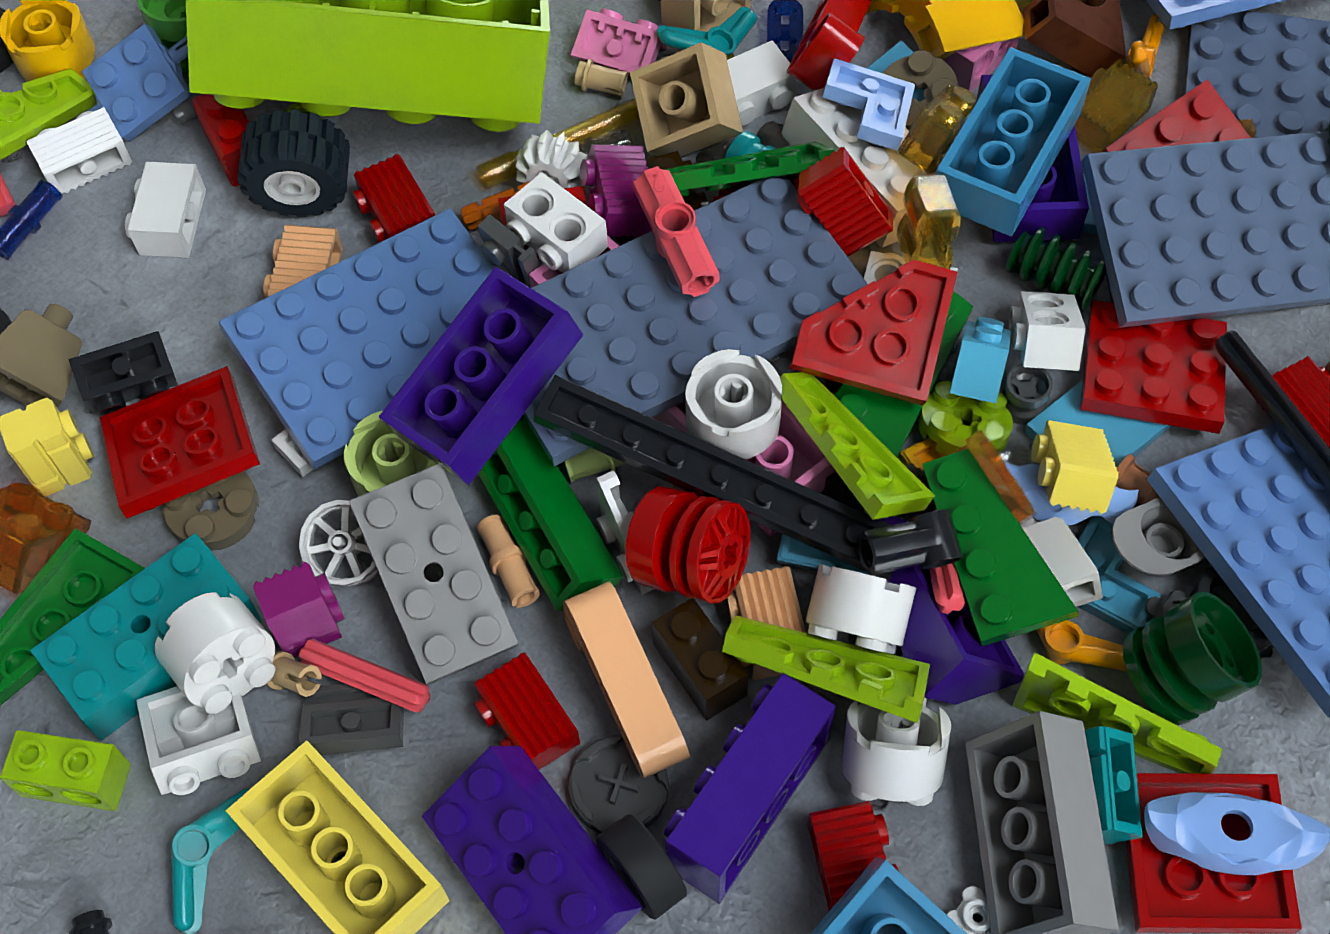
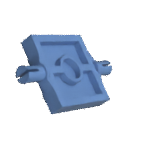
[82,24,193,141]

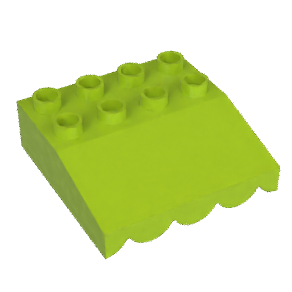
[185,0,550,132]

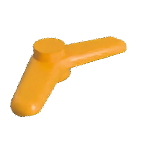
[1125,14,1164,81]
[1036,620,1127,671]

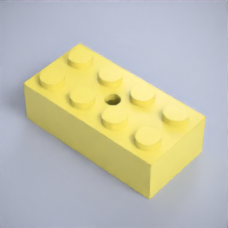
[225,740,450,934]

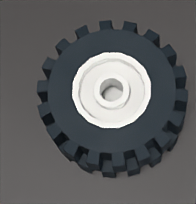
[237,109,350,217]

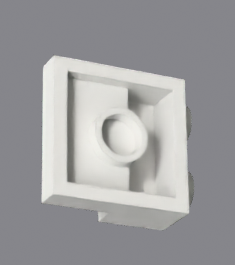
[136,686,261,795]

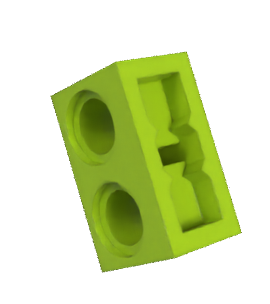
[0,730,131,812]

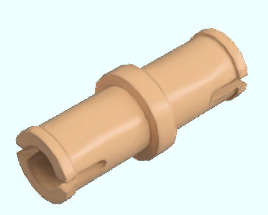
[477,514,540,608]

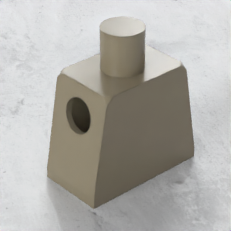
[0,304,82,407]

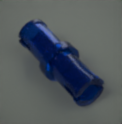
[0,179,63,260]

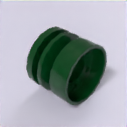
[1123,592,1262,726]

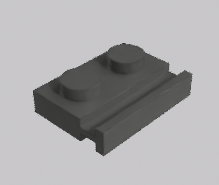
[477,214,540,288]
[299,683,404,755]

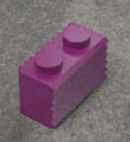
[580,144,652,238]
[253,561,345,657]

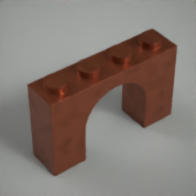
[1023,0,1126,80]

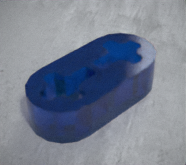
[767,0,803,63]

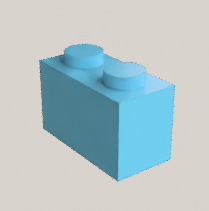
[950,317,1011,404]

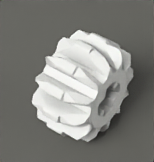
[516,130,587,188]

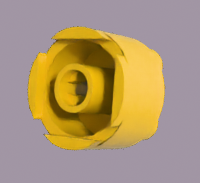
[0,0,95,82]

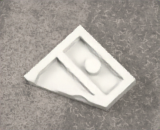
[596,470,654,595]

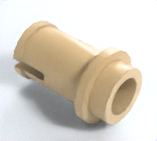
[575,59,628,98]
[266,651,322,697]

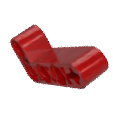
[786,0,872,91]

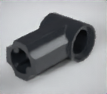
[858,509,964,575]

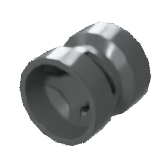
[1002,364,1052,425]

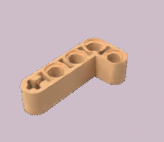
[563,581,690,779]

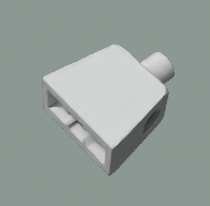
[1012,508,1103,607]

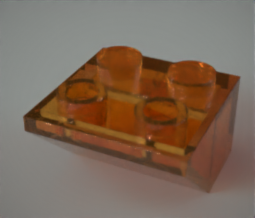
[0,483,91,595]

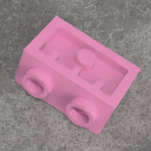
[571,8,666,76]

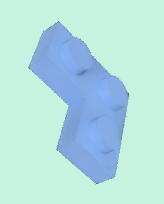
[822,58,915,151]

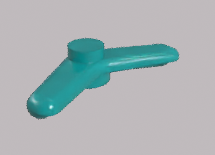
[656,7,757,58]
[171,788,251,934]

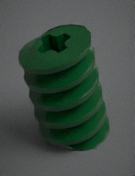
[1005,226,1106,311]

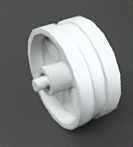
[299,500,379,586]

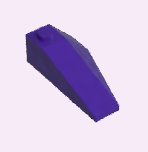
[879,516,1024,705]

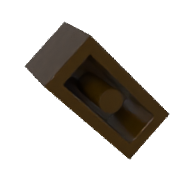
[652,598,748,721]

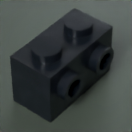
[68,331,178,415]

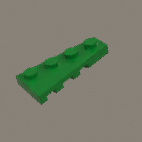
[663,141,835,197]
[834,291,973,458]
[922,449,1080,646]
[0,528,145,706]

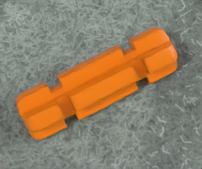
[461,181,530,230]

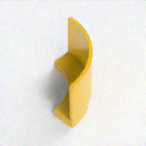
[866,0,1025,60]

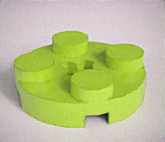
[918,381,1013,460]

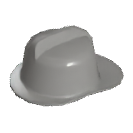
[1112,498,1205,576]

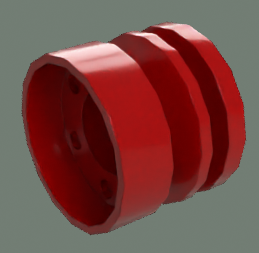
[625,486,750,604]

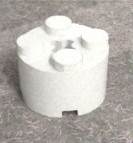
[685,349,782,459]
[805,564,916,654]
[155,592,276,714]
[841,698,951,806]

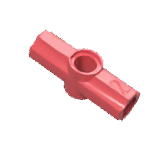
[633,166,720,297]

